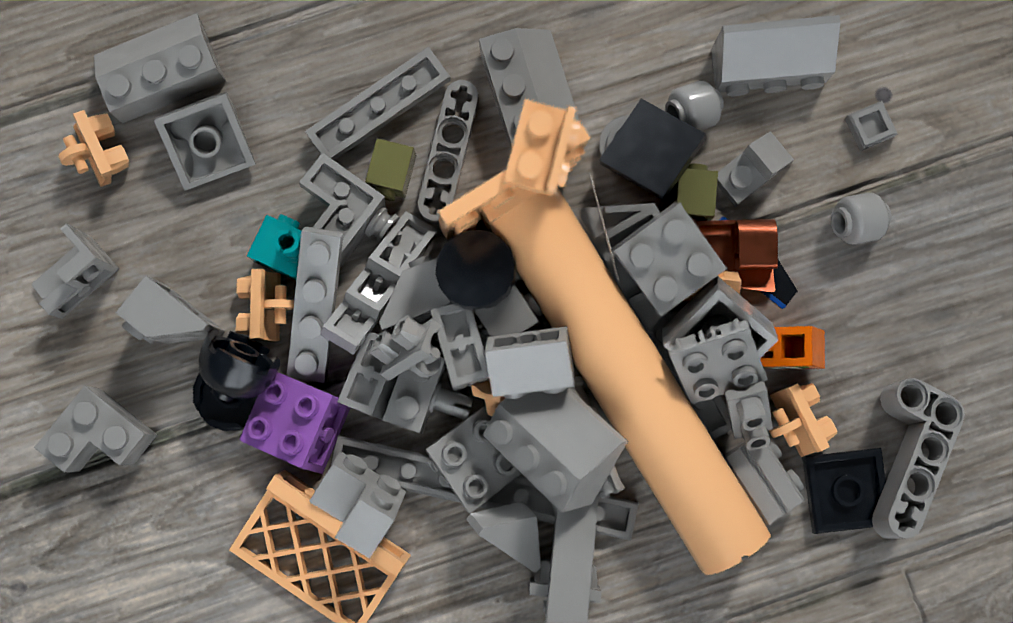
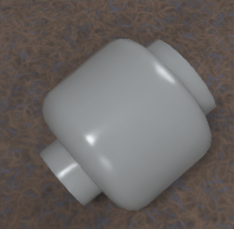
[665,80,724,131]
[830,192,891,245]

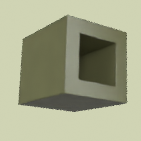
[365,138,416,201]
[673,164,718,221]

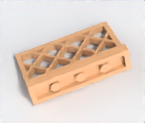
[229,470,411,623]

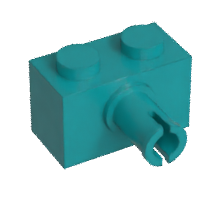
[247,214,302,281]

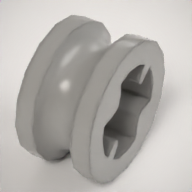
[365,206,400,244]

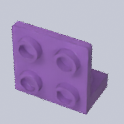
[240,372,350,474]

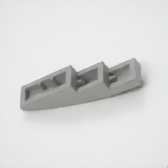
[320,211,438,355]

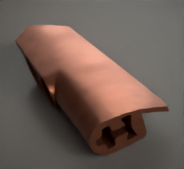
[692,219,778,293]

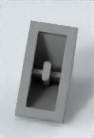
[466,502,541,573]

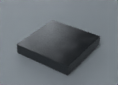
[599,98,707,201]
[802,448,886,534]

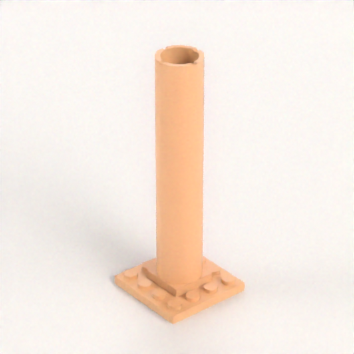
[438,124,771,575]

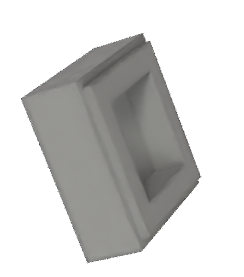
[845,101,898,152]

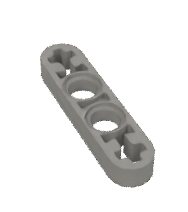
[418,80,479,224]

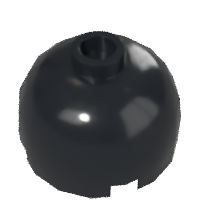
[198,329,281,402]

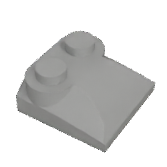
[154,92,256,191]

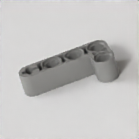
[872,378,965,539]

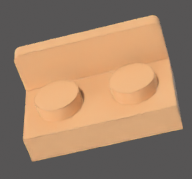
[503,99,581,196]

